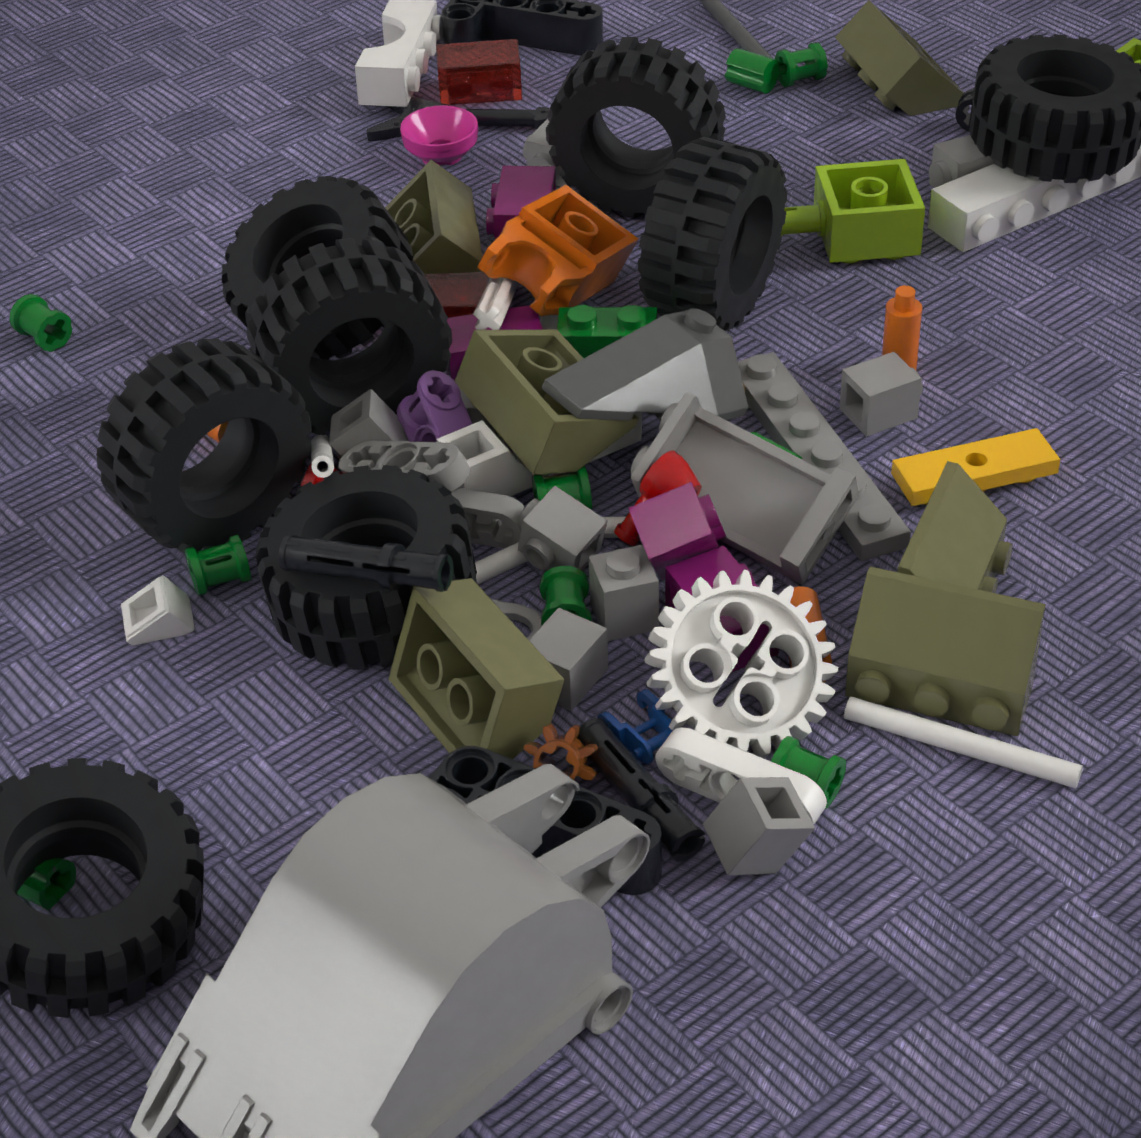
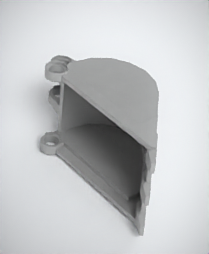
[130,764,650,1138]

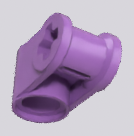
[396,370,472,442]

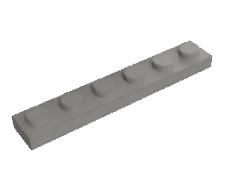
[738,352,911,561]

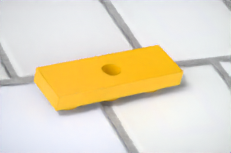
[891,428,1060,506]

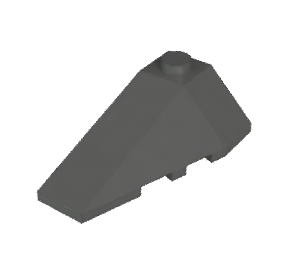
[542,309,748,421]

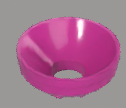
[400,105,478,165]

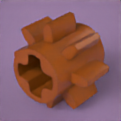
[523,723,598,781]

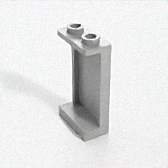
[631,391,859,585]

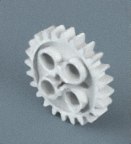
[645,570,838,759]

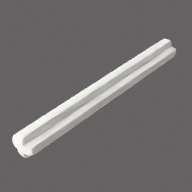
[473,277,519,330]

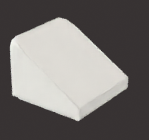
[121,575,195,646]

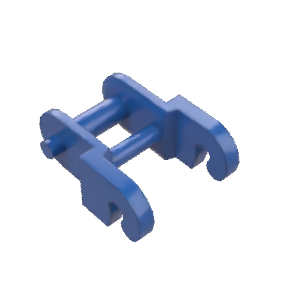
[597,689,681,765]

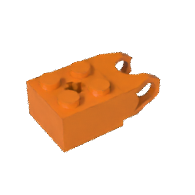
[478,185,639,316]

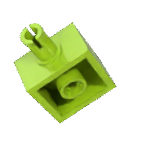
[781,159,925,263]

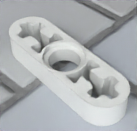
[655,727,827,824]

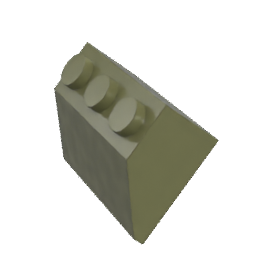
[835,0,964,116]
[385,160,482,295]
[455,329,639,475]
[898,461,1013,593]
[845,566,1046,736]
[388,578,565,759]

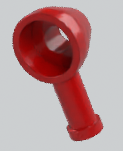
[613,450,702,546]

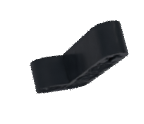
[441,0,604,56]
[429,746,662,895]

